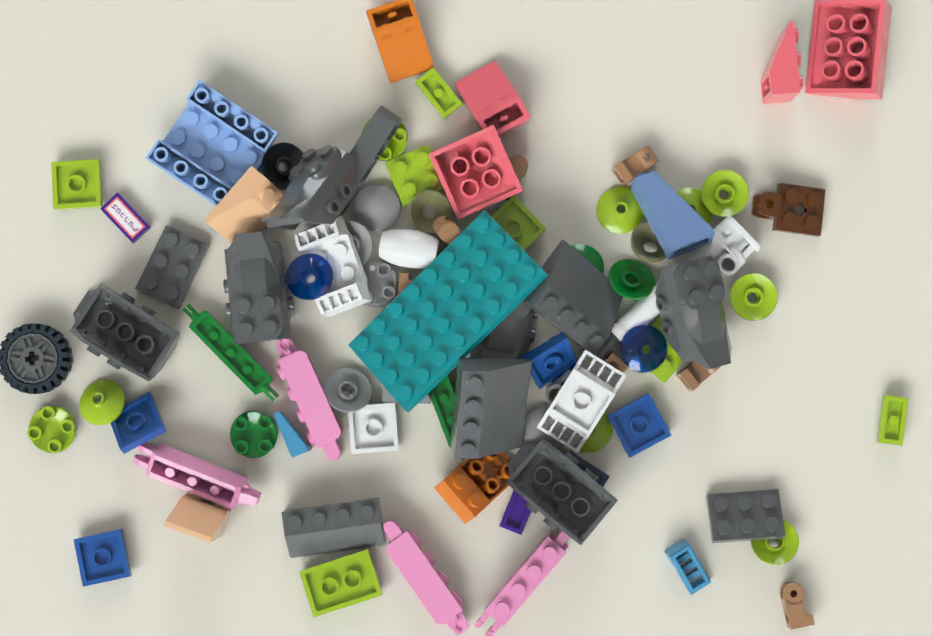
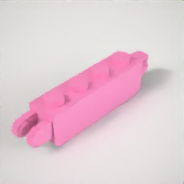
[276,339,343,461]
[133,442,262,508]
[383,519,469,635]
[474,530,569,636]

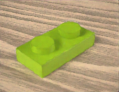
[415,67,463,120]
[877,395,909,446]

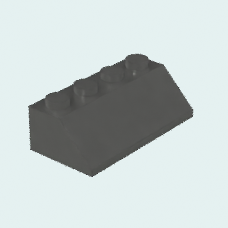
[281,497,385,558]

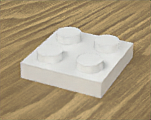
[348,402,399,454]

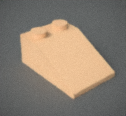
[204,166,283,243]
[164,493,232,543]

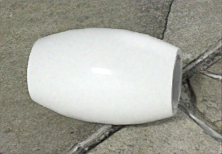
[379,229,440,269]

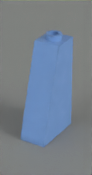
[631,171,715,260]

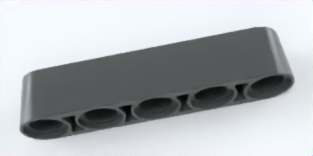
[339,106,402,216]

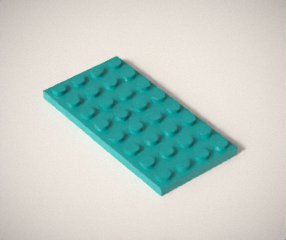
[348,210,549,413]

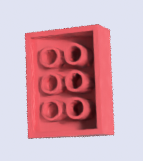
[805,0,892,100]

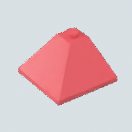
[428,125,523,219]

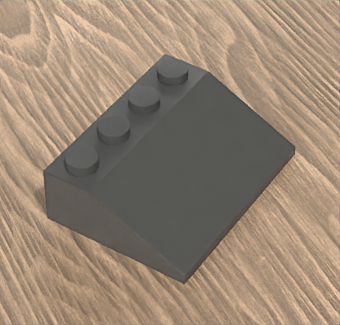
[523,239,623,356]
[450,358,532,459]

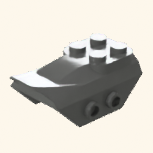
[261,145,356,230]
[223,231,294,345]
[655,255,732,370]
[70,283,180,381]
[469,301,538,359]
[506,438,618,545]

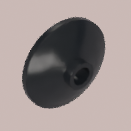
[261,142,304,190]

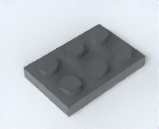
[135,225,210,309]
[706,489,785,543]

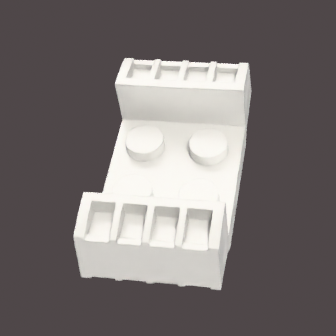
[294,215,371,317]
[537,350,627,453]

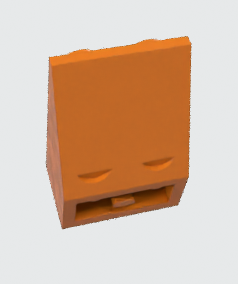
[366,0,435,84]
[434,452,511,524]

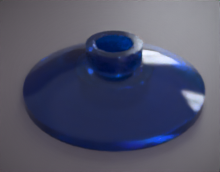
[286,254,333,300]
[620,325,667,373]

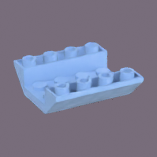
[146,80,279,206]

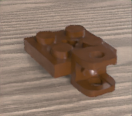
[751,183,826,237]

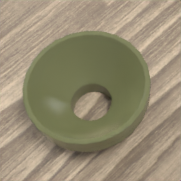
[408,190,452,234]
[630,221,667,263]

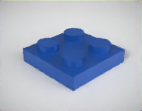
[521,332,578,389]
[111,392,167,454]
[606,393,671,458]
[73,529,132,587]

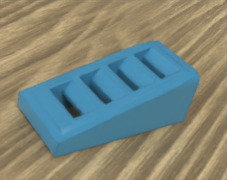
[274,411,311,457]
[664,539,711,595]

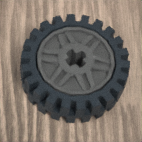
[0,323,73,394]

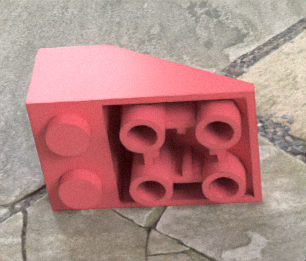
[760,21,803,104]
[454,61,531,138]

